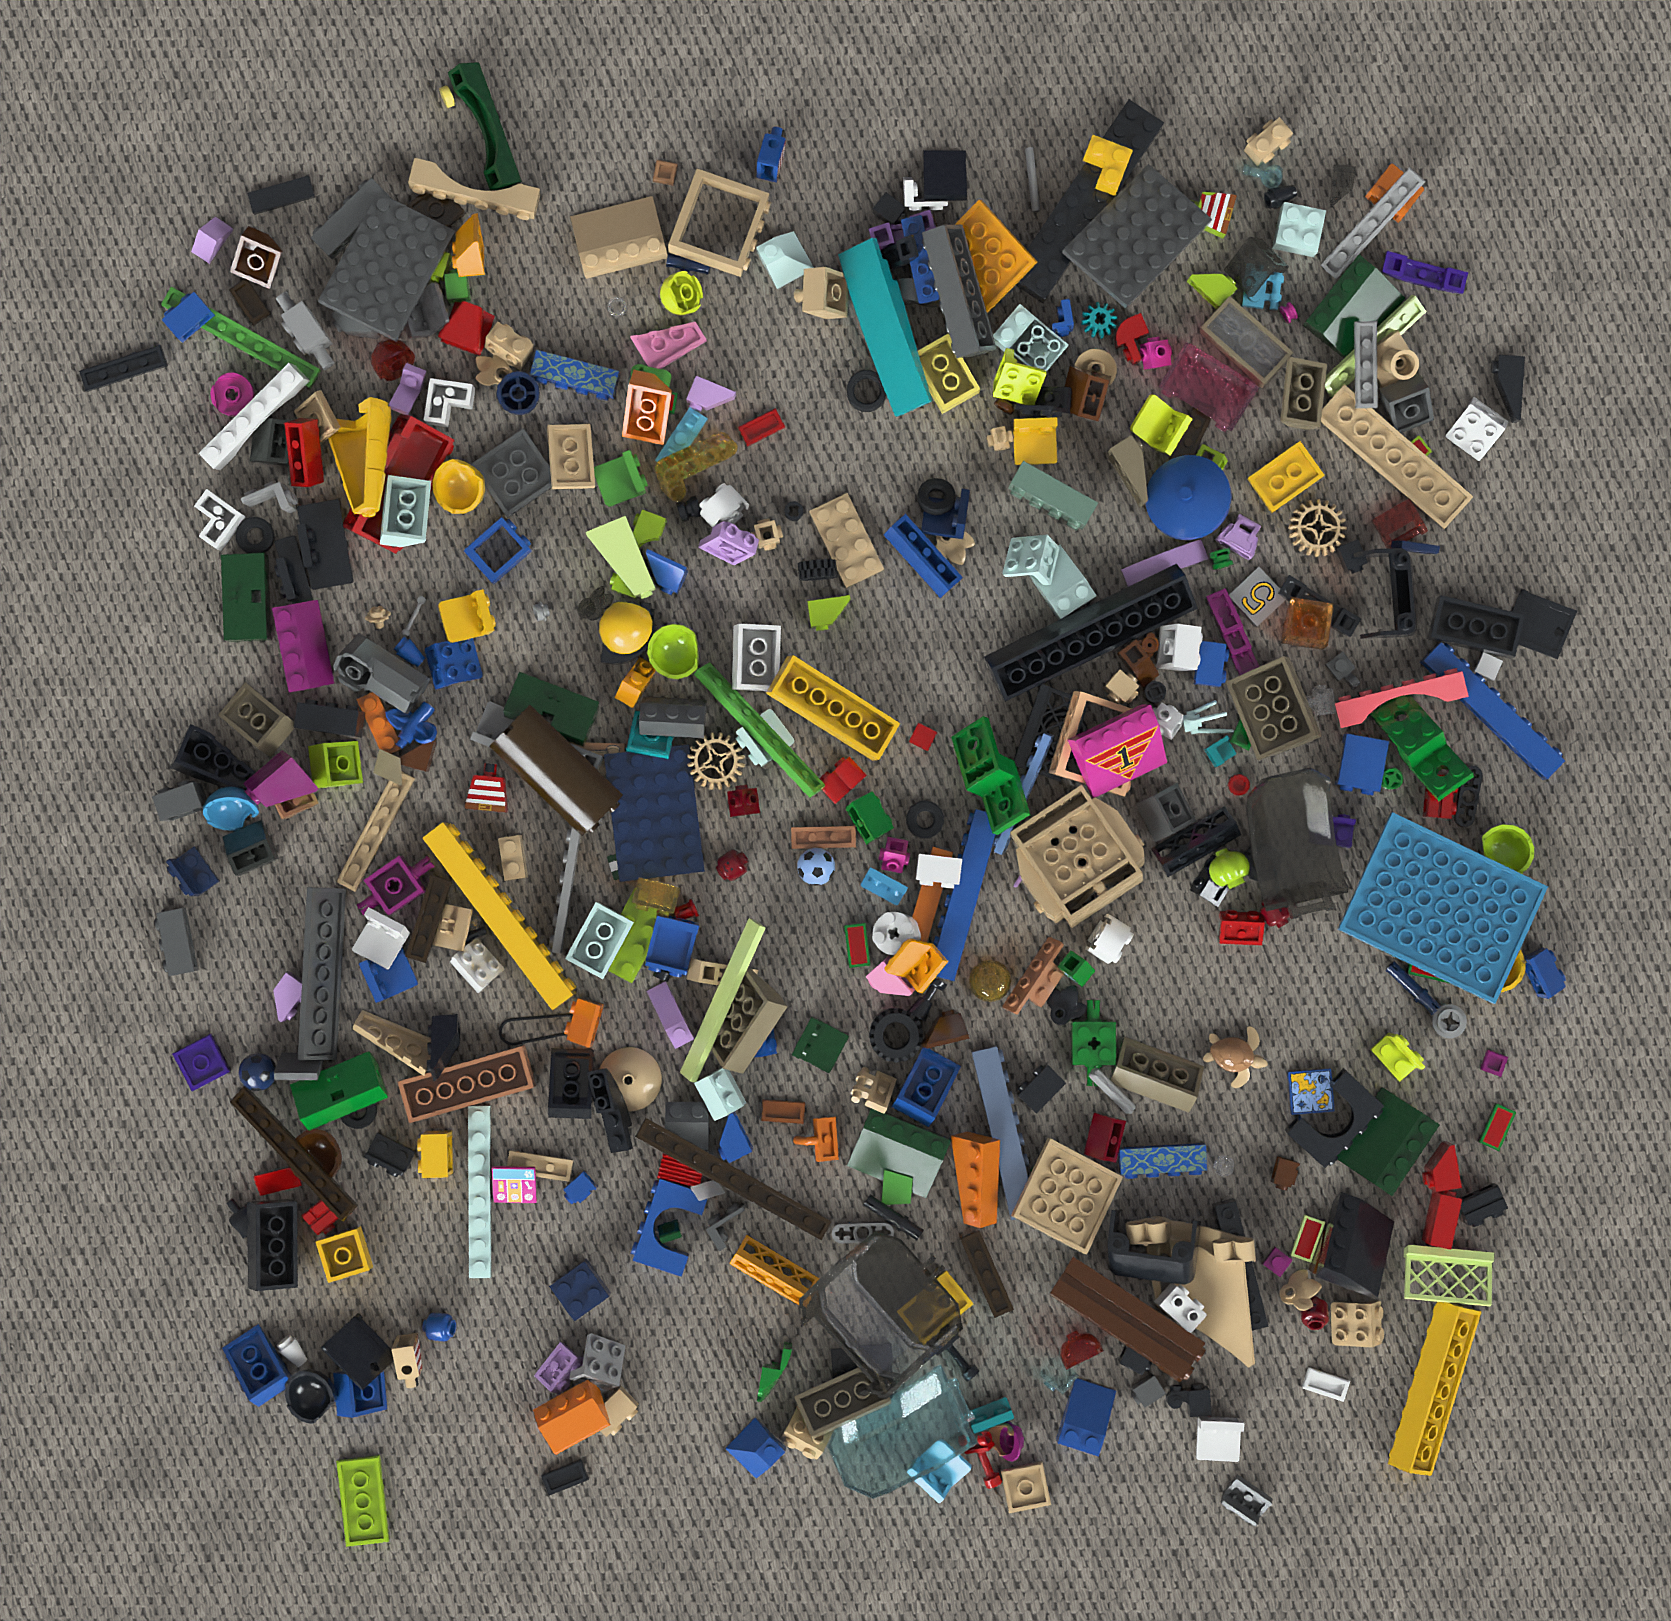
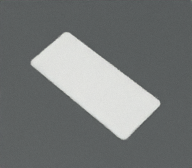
[690,1180,725,1201]

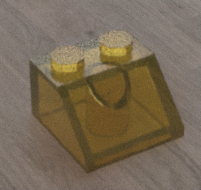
[632,877,680,917]

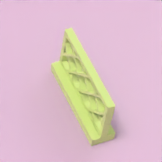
[1404,1245,1494,1306]

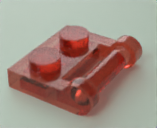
[1371,499,1428,549]

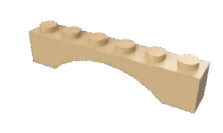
[408,158,540,220]

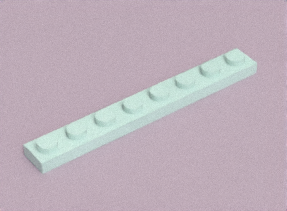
[468,1106,491,1278]

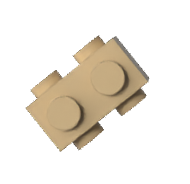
[1244,117,1293,167]
[485,322,534,371]
[1102,669,1139,705]

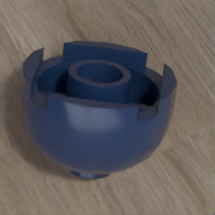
[497,371,540,415]

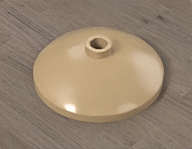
[600,1047,662,1111]

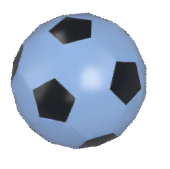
[797,848,835,886]

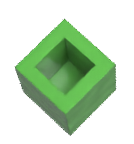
[444,270,471,304]

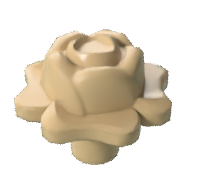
[365,606,391,629]

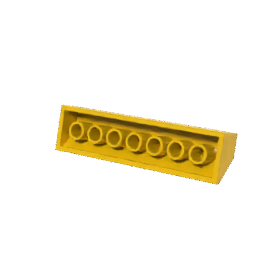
[1388,1302,1482,1476]

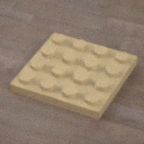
[1011,1138,1123,1255]

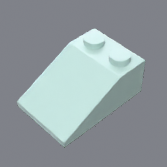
[1029,545,1097,620]

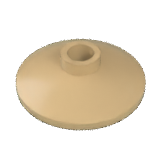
[1074,348,1117,385]

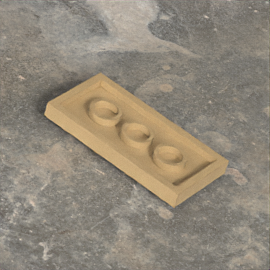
[809,493,884,588]

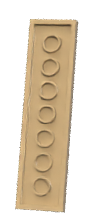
[1321,384,1473,529]

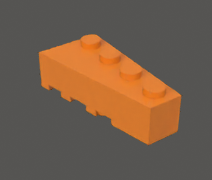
[951,1132,1000,1228]

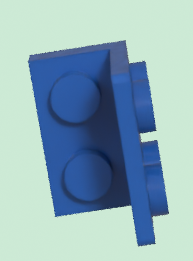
[424,638,483,690]
[359,947,418,1003]

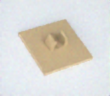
[433,904,473,952]

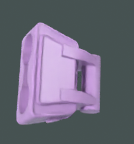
[1215,514,1261,560]

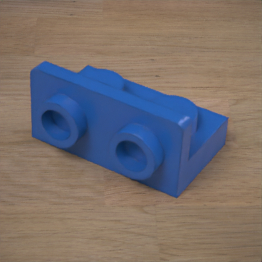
[1051,299,1074,337]

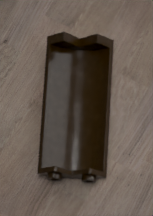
[489,705,623,836]

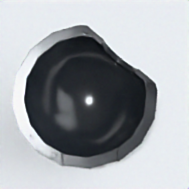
[285,1369,337,1424]

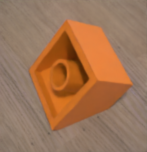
[564,997,604,1048]

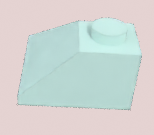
[756,231,814,289]

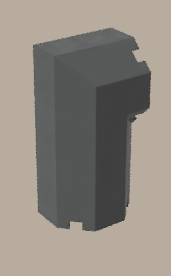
[333,633,430,714]

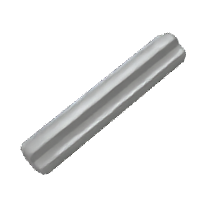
[1089,1068,1136,1114]

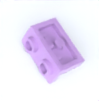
[534,1342,584,1394]

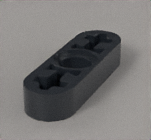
[1454,766,1483,827]

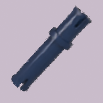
[1385,961,1441,1015]

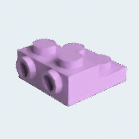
[698,521,759,565]

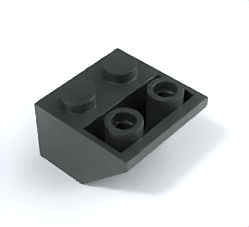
[250,418,289,467]
[223,820,279,876]

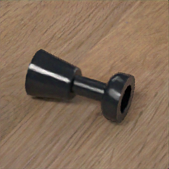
[908,978,947,1022]

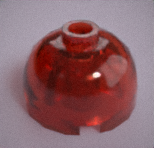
[371,339,415,381]
[1060,1330,1104,1370]

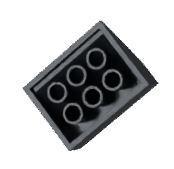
[1315,1192,1394,1299]

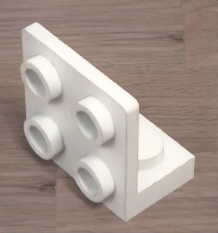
[903,177,948,210]
[1446,397,1508,461]
[352,907,410,969]
[1196,1416,1244,1462]

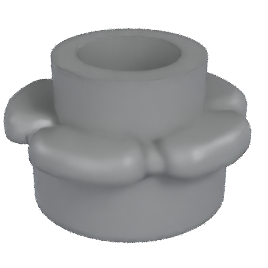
[533,601,550,622]

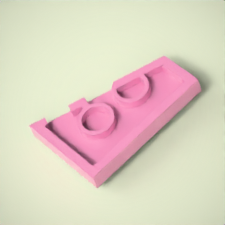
[630,322,707,369]

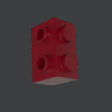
[1084,1113,1126,1163]

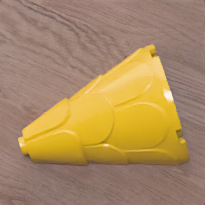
[328,397,391,517]

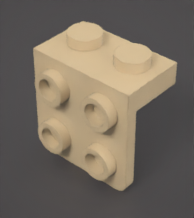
[1331,1300,1384,1347]
[779,1405,833,1460]

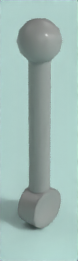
[401,596,426,637]

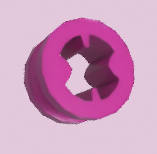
[1279,302,1298,324]

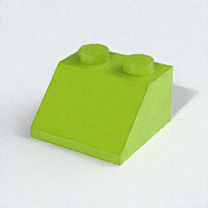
[308,741,363,788]

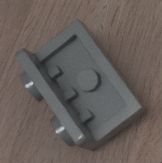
[1221,1474,1273,1527]

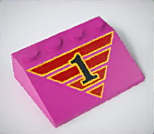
[1068,704,1167,798]

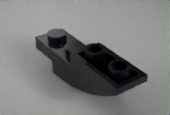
[587,1068,633,1153]

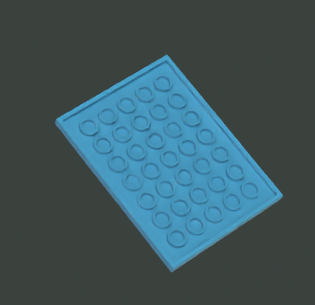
[1338,812,1548,1004]

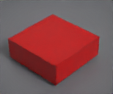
[909,723,937,752]

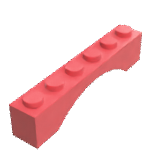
[1335,668,1469,728]

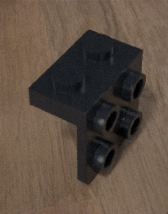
[1014,386,1072,417]

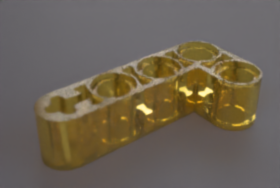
[655,432,738,502]

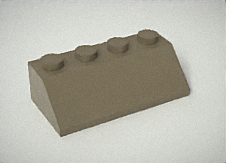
[1110,1037,1204,1113]

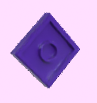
[172,1033,231,1091]

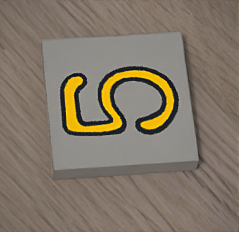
[1229,567,1286,627]

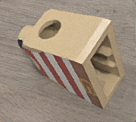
[392,1333,422,1388]

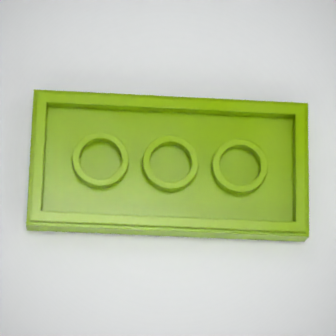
[336,1455,390,1547]

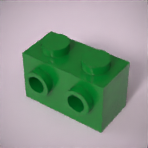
[845,791,894,845]

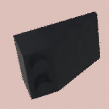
[548,1048,594,1119]

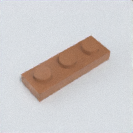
[791,826,856,849]

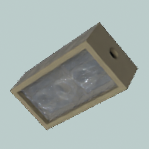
[1199,296,1294,389]

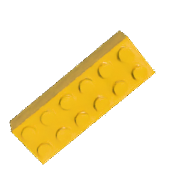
[766,655,900,761]

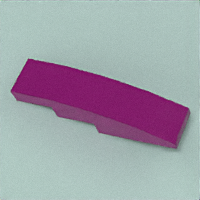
[1206,588,1260,676]

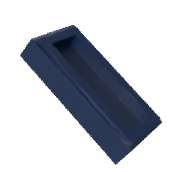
[1391,541,1440,554]

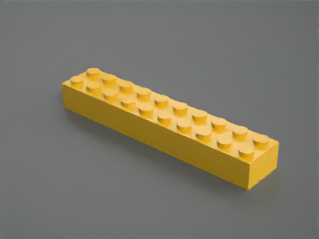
[423,822,577,1010]

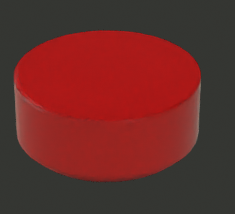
[1228,774,1250,796]

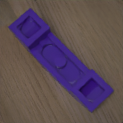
[1381,251,1468,294]

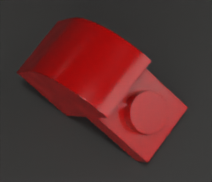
[1114,313,1149,365]

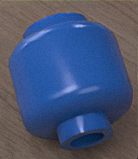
[422,1312,456,1342]

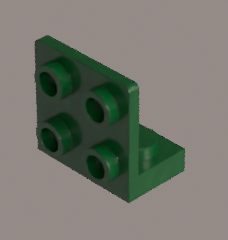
[791,1016,849,1073]

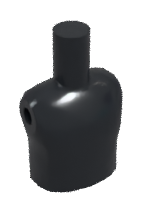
[226,1199,247,1239]

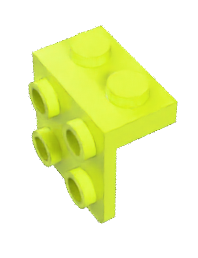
[1130,394,1192,456]

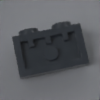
[1190,854,1229,907]
[364,1132,416,1177]

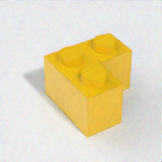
[1083,135,1133,196]

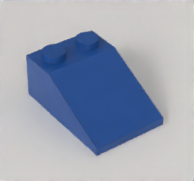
[891,1047,961,1127]
[222,1324,291,1407]
[1056,1377,1116,1457]

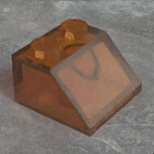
[1281,597,1333,650]

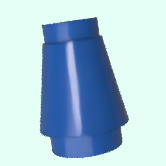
[394,636,426,667]

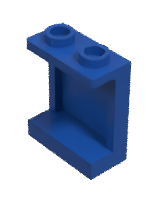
[1335,734,1389,796]
[645,913,699,977]

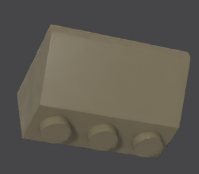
[1280,357,1327,430]

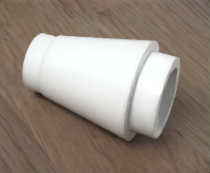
[277,1335,307,1367]

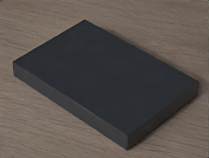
[923,150,967,201]

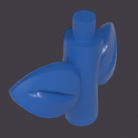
[385,702,437,749]

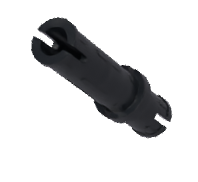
[863,1194,924,1241]

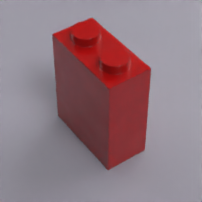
[1422,1190,1462,1250]

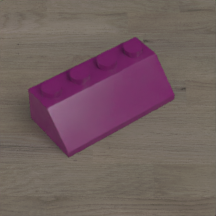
[272,600,335,692]

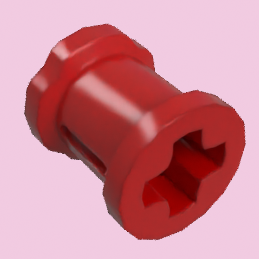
[672,899,699,919]

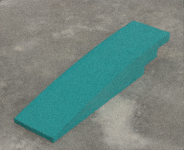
[838,238,932,417]

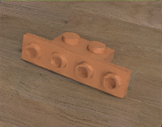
[1003,937,1064,1015]

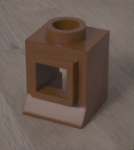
[1270,1156,1300,1191]

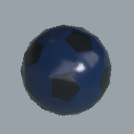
[239,1053,276,1091]

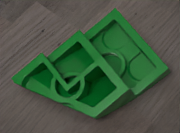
[757,1342,792,1402]

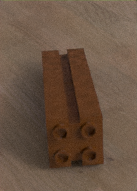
[1050,1257,1206,1383]

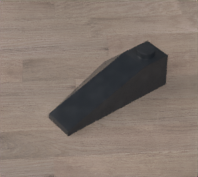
[169,724,256,790]

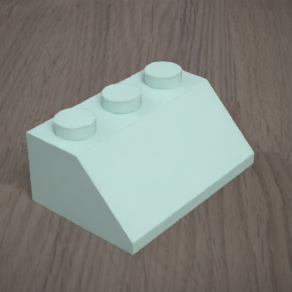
[380,475,431,547]
[565,902,634,979]

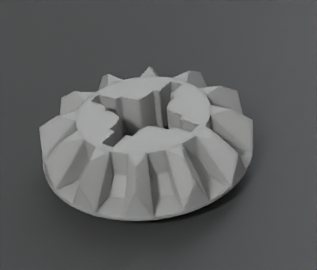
[1432,1004,1467,1038]

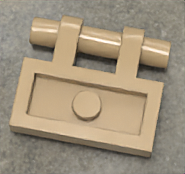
[851,1067,897,1113]

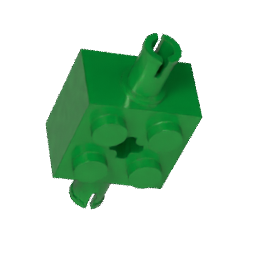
[1071,1000,1116,1086]

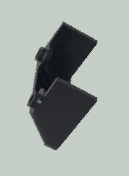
[1354,548,1417,639]
[1108,1210,1201,1285]

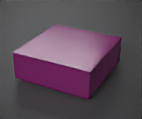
[1480,1050,1508,1077]

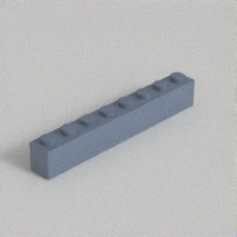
[971,1045,1030,1220]

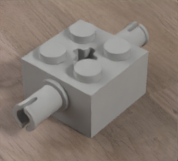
[276,292,335,370]

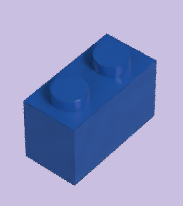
[161,292,215,343]
[1193,641,1229,688]

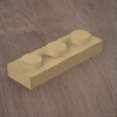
[507,1150,574,1182]

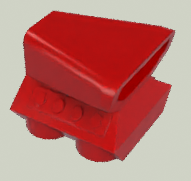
[438,301,495,356]

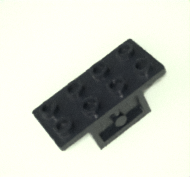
[297,499,354,590]

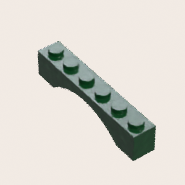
[448,62,522,191]

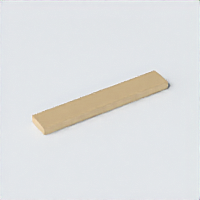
[336,771,415,892]

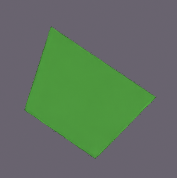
[882,1170,913,1205]

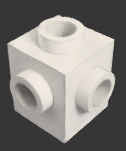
[1153,702,1183,740]

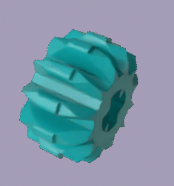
[1081,302,1118,339]

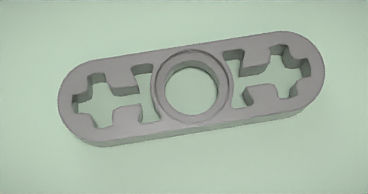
[832,1222,894,1243]

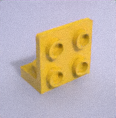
[1013,417,1058,465]

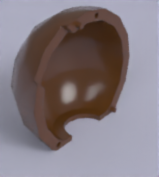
[290,1129,342,1182]

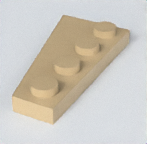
[353,1010,431,1075]

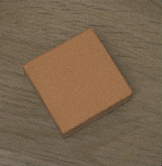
[653,160,678,186]

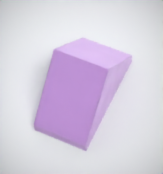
[191,217,233,264]

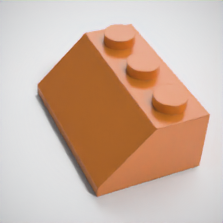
[622,370,672,445]
[533,1380,611,1455]

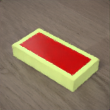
[1290,1214,1325,1263]

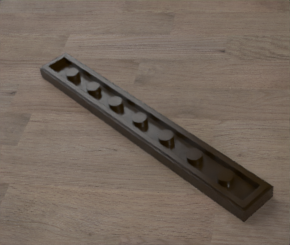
[230,1086,358,1221]

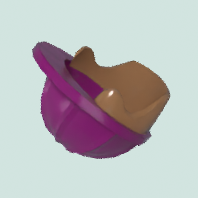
[989,1421,1025,1462]

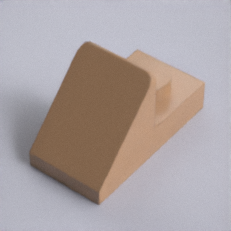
[275,793,318,819]

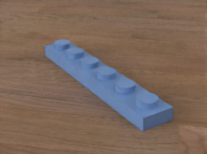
[993,733,1054,855]

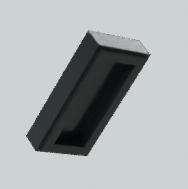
[541,1459,589,1496]

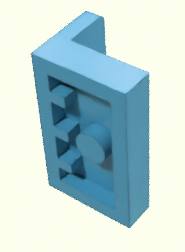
[861,867,908,905]

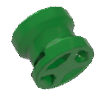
[1209,548,1234,570]
[1381,768,1403,790]

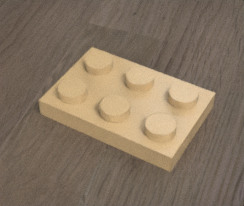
[547,424,595,489]

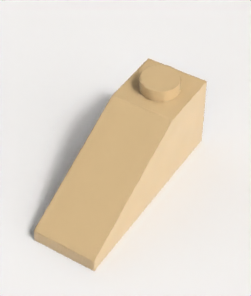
[687,958,758,985]

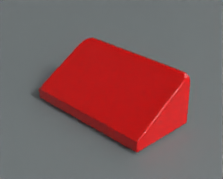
[253,1167,302,1196]

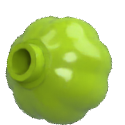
[1209,848,1250,889]

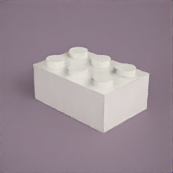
[732,624,781,691]

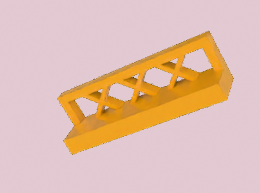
[729,1235,820,1307]

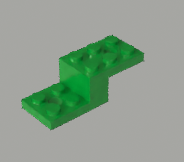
[1371,694,1474,801]
[951,716,1030,835]

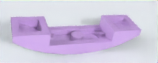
[1121,539,1208,587]

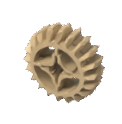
[1288,499,1347,557]
[687,732,745,790]

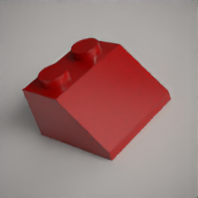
[1422,1141,1462,1192]

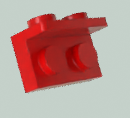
[1219,910,1265,945]

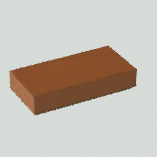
[761,1099,805,1124]

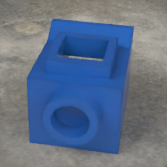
[563,1171,598,1204]

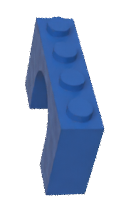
[631,1178,707,1277]

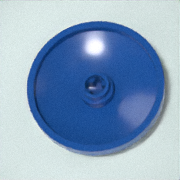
[1146,455,1232,540]

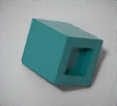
[1204,735,1236,767]

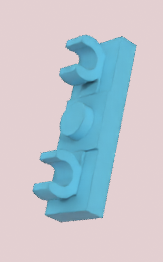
[655,407,708,472]

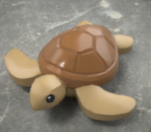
[1203,1026,1268,1088]

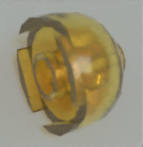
[969,959,1012,1002]

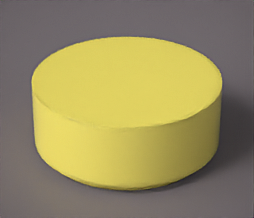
[439,85,455,108]

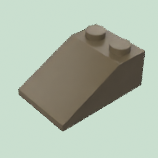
[1106,435,1148,508]
[218,682,295,757]

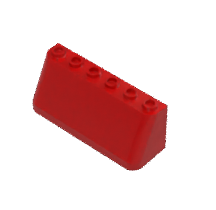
[343,414,454,554]

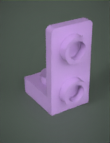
[389,363,426,415]

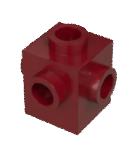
[727,785,760,817]

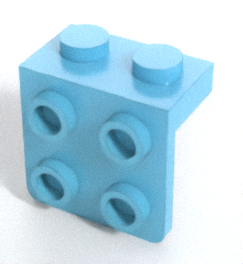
[908,1439,972,1503]

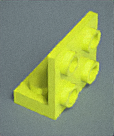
[993,348,1046,405]
[1370,1033,1425,1082]

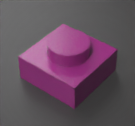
[1262,1246,1293,1277]

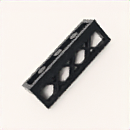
[1151,806,1241,877]

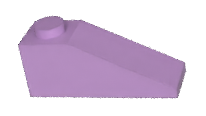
[647,981,695,1049]

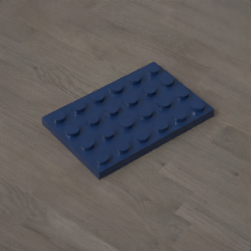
[604,744,705,882]

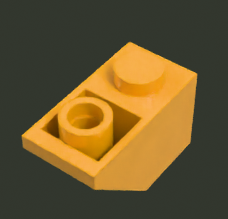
[615,657,656,708]

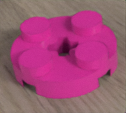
[210,373,255,417]

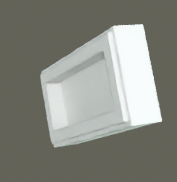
[1302,1367,1350,1402]

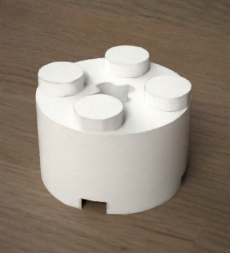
[700,483,749,528]
[872,912,921,955]
[1085,914,1134,964]

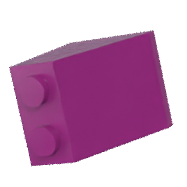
[243,750,319,807]

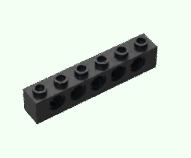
[1212,1198,1269,1331]

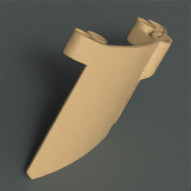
[1125,1216,1256,1367]

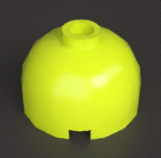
[660,271,703,315]

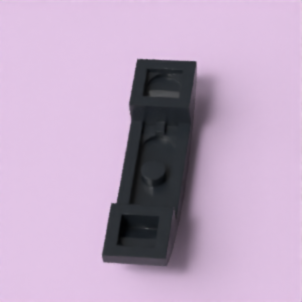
[881,235,919,271]
[1278,575,1361,637]

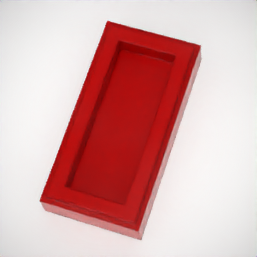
[738,408,785,447]

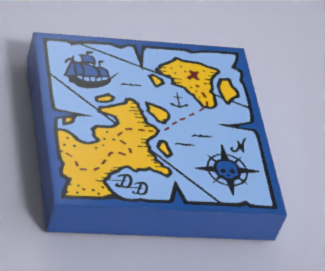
[1287,1068,1335,1115]

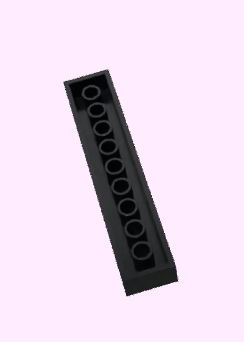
[1016,99,1164,304]
[984,563,1198,702]

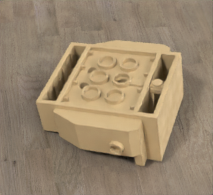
[1010,785,1144,928]

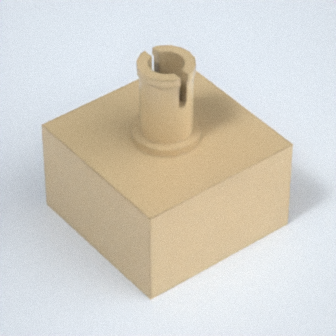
[794,267,849,319]

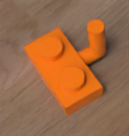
[793,1116,839,1162]

